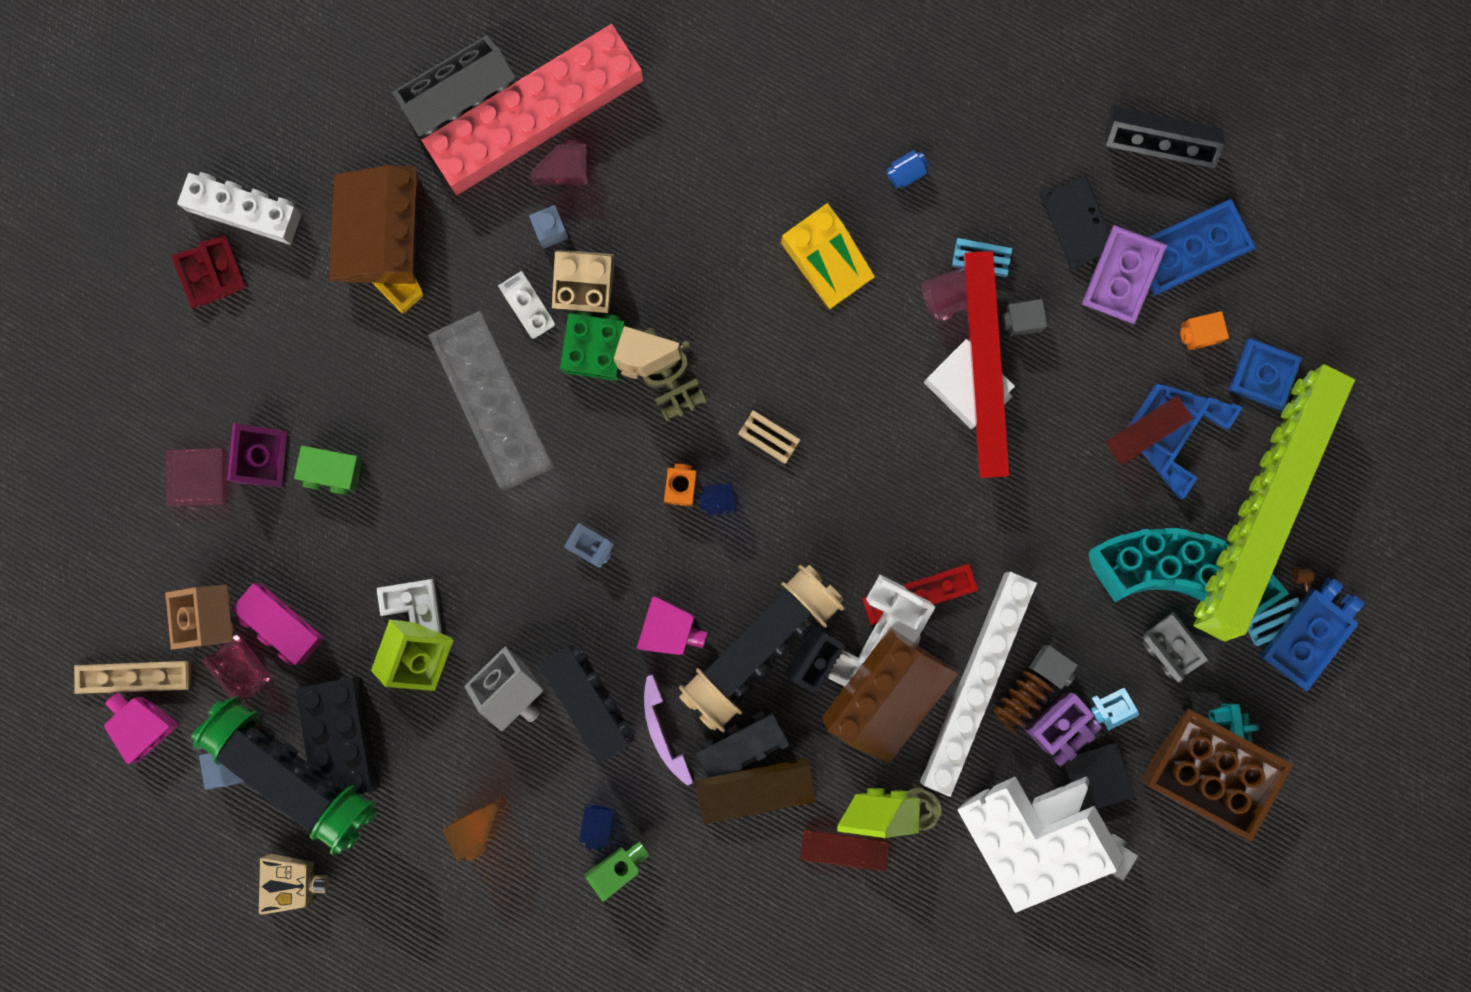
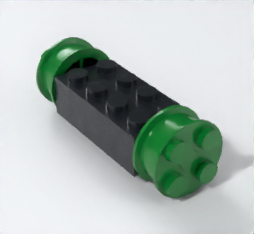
[191,696,378,856]

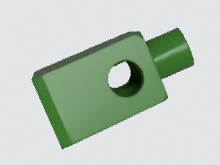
[584,842,649,902]

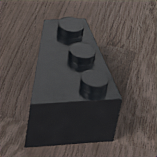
[696,709,789,777]

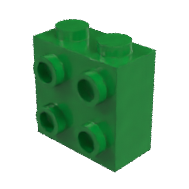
[560,311,626,381]

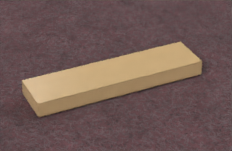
[74,661,192,694]

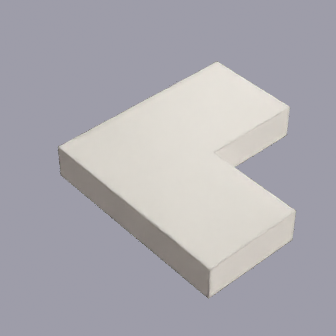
[377,579,442,634]

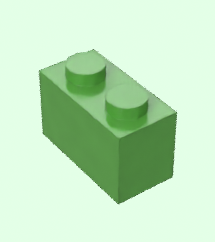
[294,446,363,495]

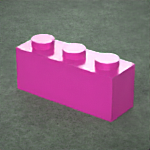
[231,583,325,665]

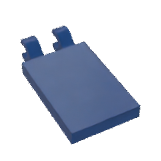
[1260,577,1365,691]

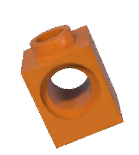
[1180,311,1229,351]
[664,464,697,507]

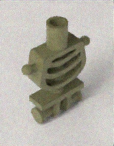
[643,328,707,422]

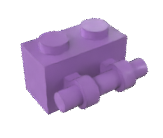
[1024,691,1102,767]

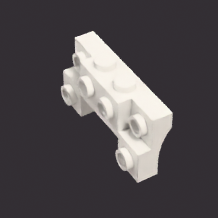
[827,575,935,686]

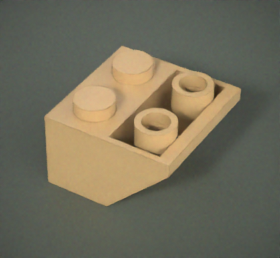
[552,250,615,313]

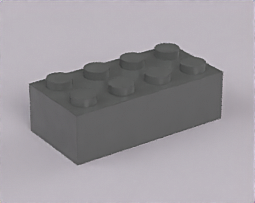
[392,35,516,136]

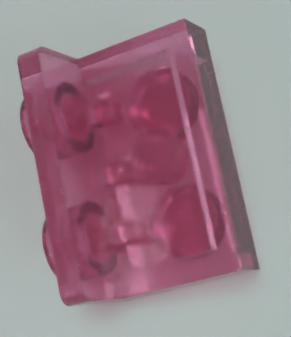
[203,634,273,703]

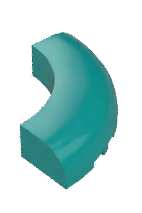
[1089,528,1289,618]

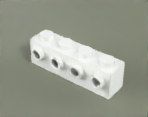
[177,172,302,245]

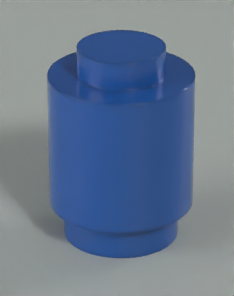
[886,150,929,189]

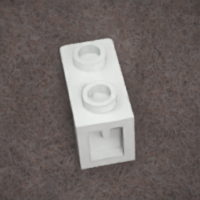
[498,271,555,339]

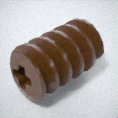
[993,671,1055,736]

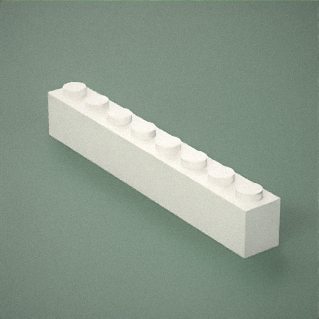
[920,572,1037,797]

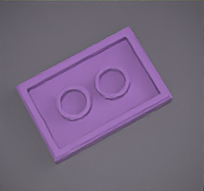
[1081,225,1167,324]

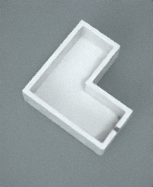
[958,777,1124,913]

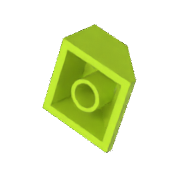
[371,620,454,691]
[837,788,920,838]

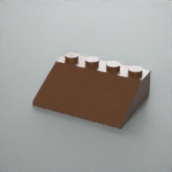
[329,165,419,284]
[822,627,958,763]
[1141,709,1293,842]

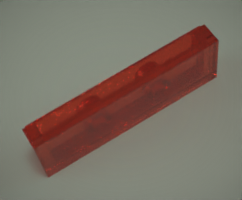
[1105,395,1193,465]
[800,830,889,872]

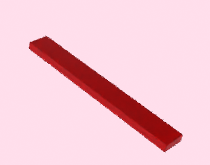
[963,251,1009,478]

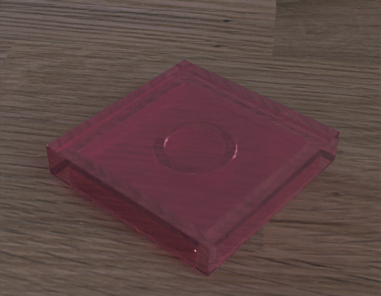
[166,448,226,507]

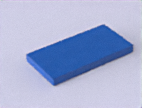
[1148,199,1256,296]

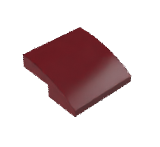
[171,235,245,309]

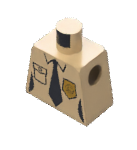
[259,854,329,914]

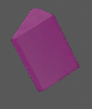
[227,423,287,487]

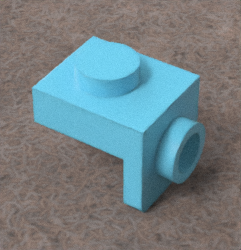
[1091,688,1139,731]

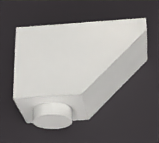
[1032,776,1089,827]

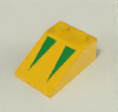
[781,203,875,309]

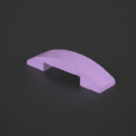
[644,674,694,785]

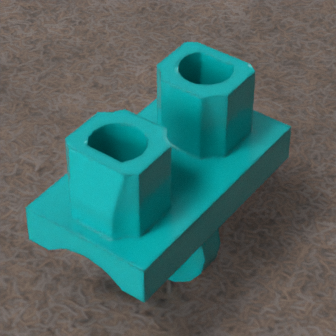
[1208,703,1259,742]

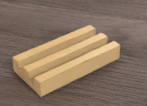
[738,411,800,464]

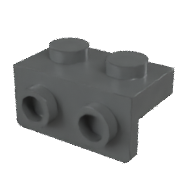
[1143,612,1209,683]

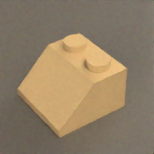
[614,326,682,379]

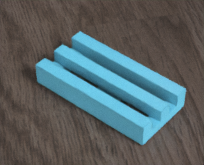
[952,238,1012,277]
[1248,598,1300,646]

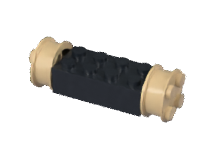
[679,565,844,732]

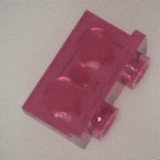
[920,268,967,320]

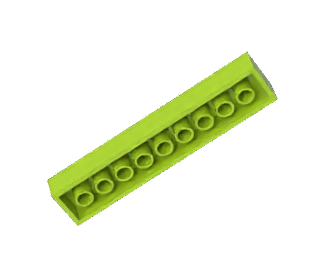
[1193,364,1355,642]

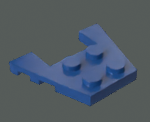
[1124,384,1242,500]

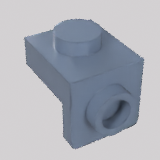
[564,523,614,568]

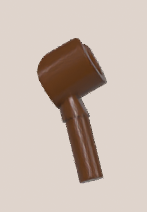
[1293,567,1314,594]

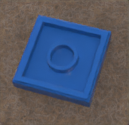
[1228,338,1302,411]

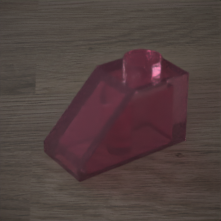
[530,140,589,186]

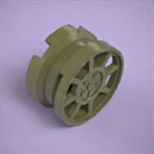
[908,788,941,831]

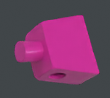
[637,597,708,655]
[104,693,179,764]

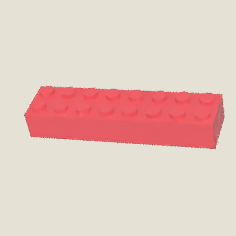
[422,24,643,195]

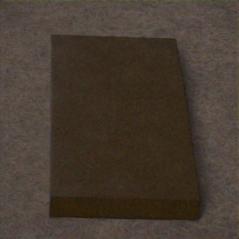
[694,758,816,824]

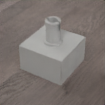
[464,646,544,731]

